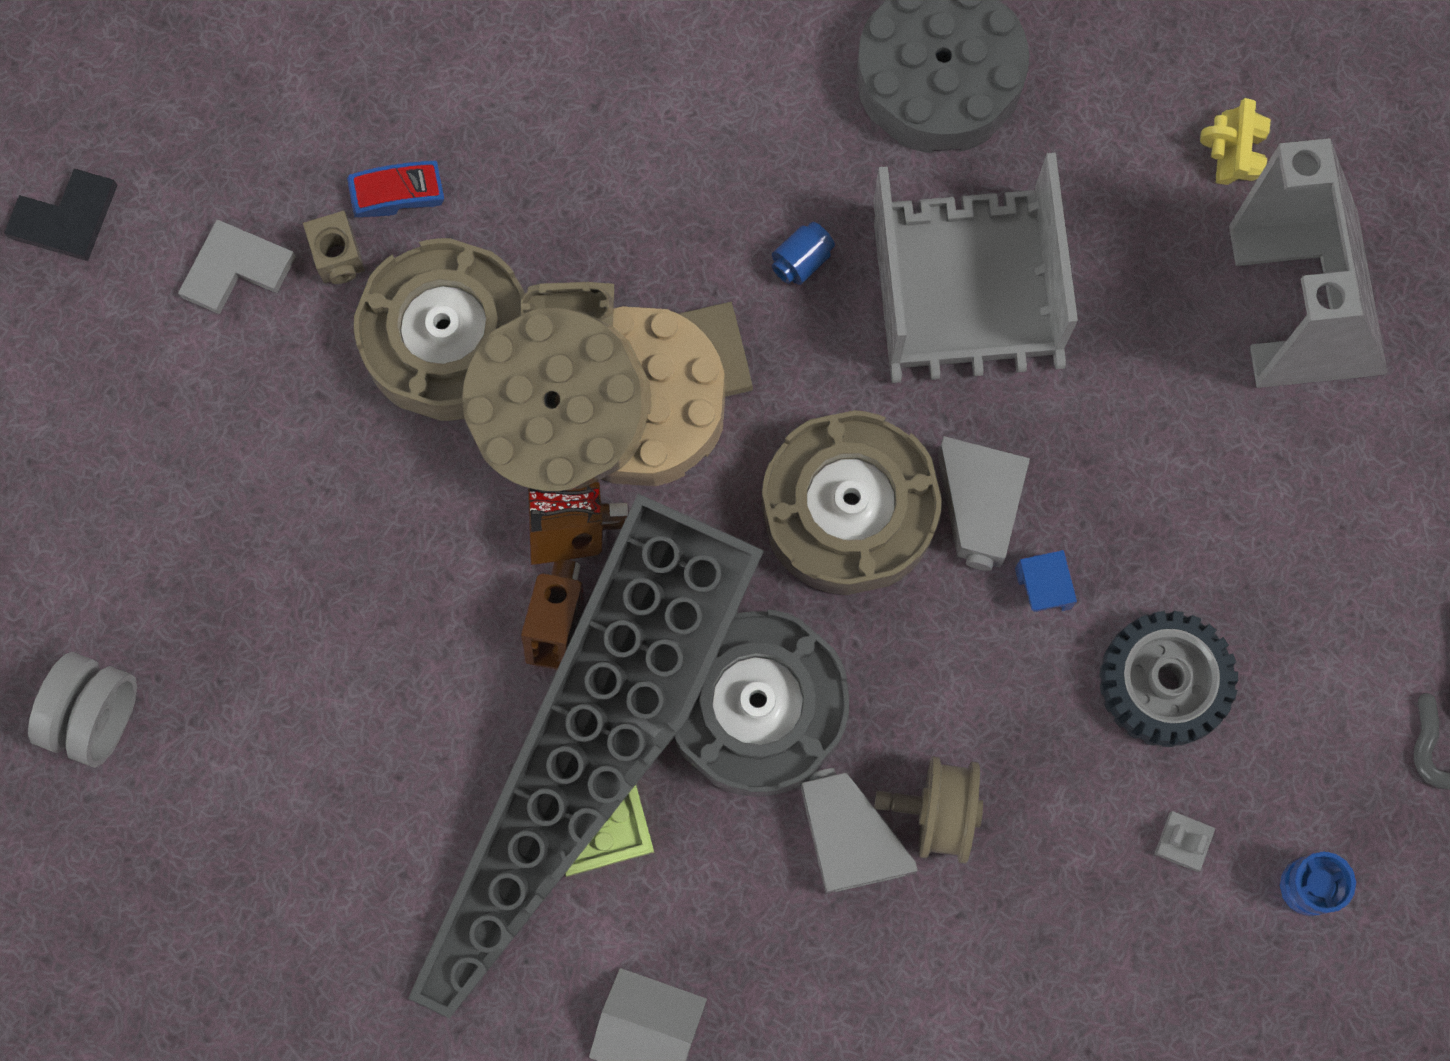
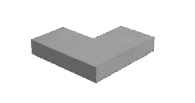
[178,220,296,314]

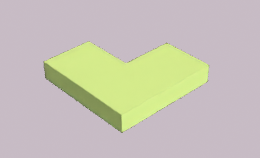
[565,785,654,877]

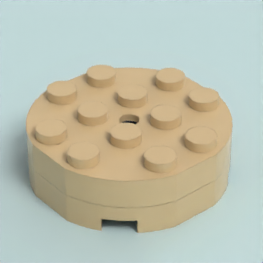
[555,306,726,486]

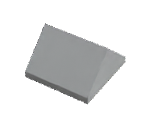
[589,968,707,1061]

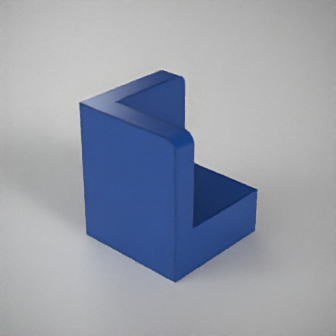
[1015,550,1077,612]

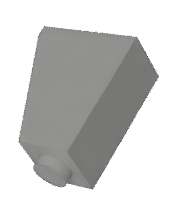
[938,436,1030,571]
[801,768,918,894]

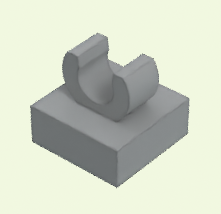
[1154,811,1215,872]

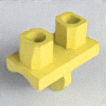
[1200,98,1271,185]

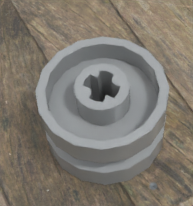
[28,652,137,768]

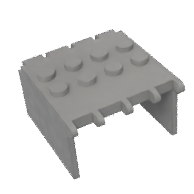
[873,153,1078,383]

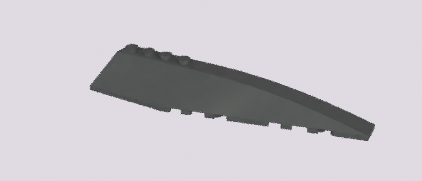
[408,493,764,1018]

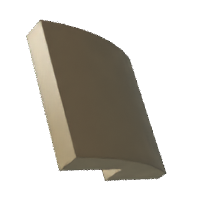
[679,302,753,397]

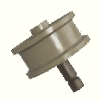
[874,756,983,864]

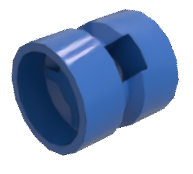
[1280,851,1356,916]

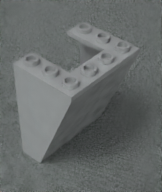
[1229,138,1388,388]

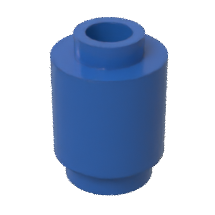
[771,222,835,285]

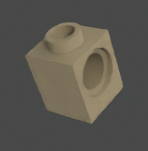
[303,211,365,284]

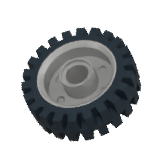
[1099,611,1239,747]

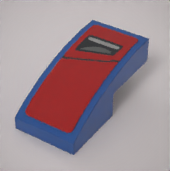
[347,160,444,218]

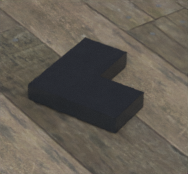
[4,168,118,261]

